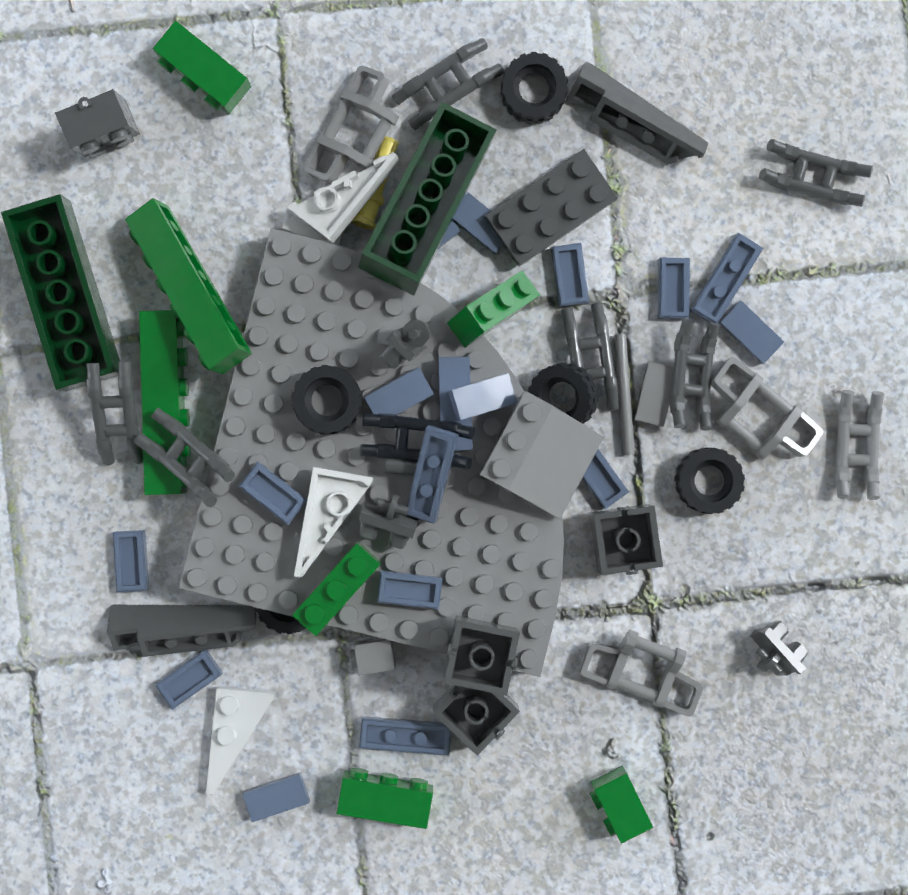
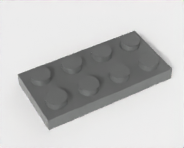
[485,149,618,267]

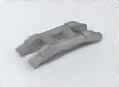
[834,390,884,500]

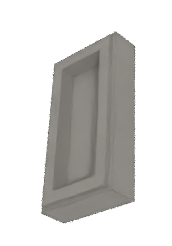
[633,361,674,427]

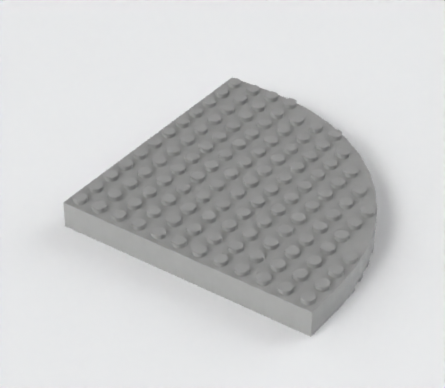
[179,228,564,677]

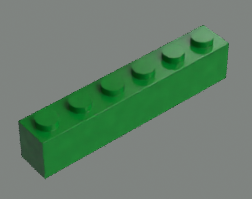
[125,198,252,374]
[139,310,191,495]

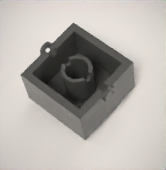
[55,89,140,158]
[589,504,663,575]
[443,615,520,696]
[433,685,520,756]

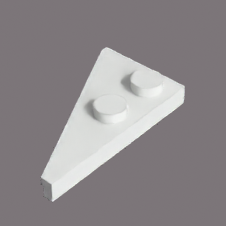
[287,152,400,243]
[294,467,374,577]

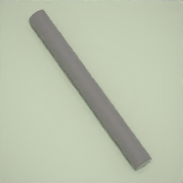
[614,334,635,455]

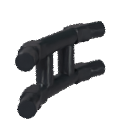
[360,413,475,470]

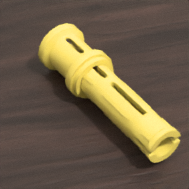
[351,136,399,230]

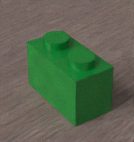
[590,765,654,844]

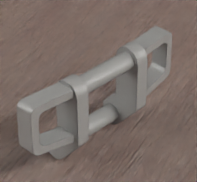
[304,65,399,185]
[711,357,823,460]
[579,629,703,717]

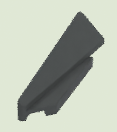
[566,62,708,164]
[107,604,256,657]

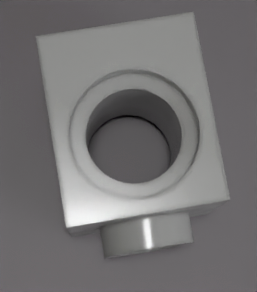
[350,637,396,676]

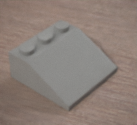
[478,391,604,519]

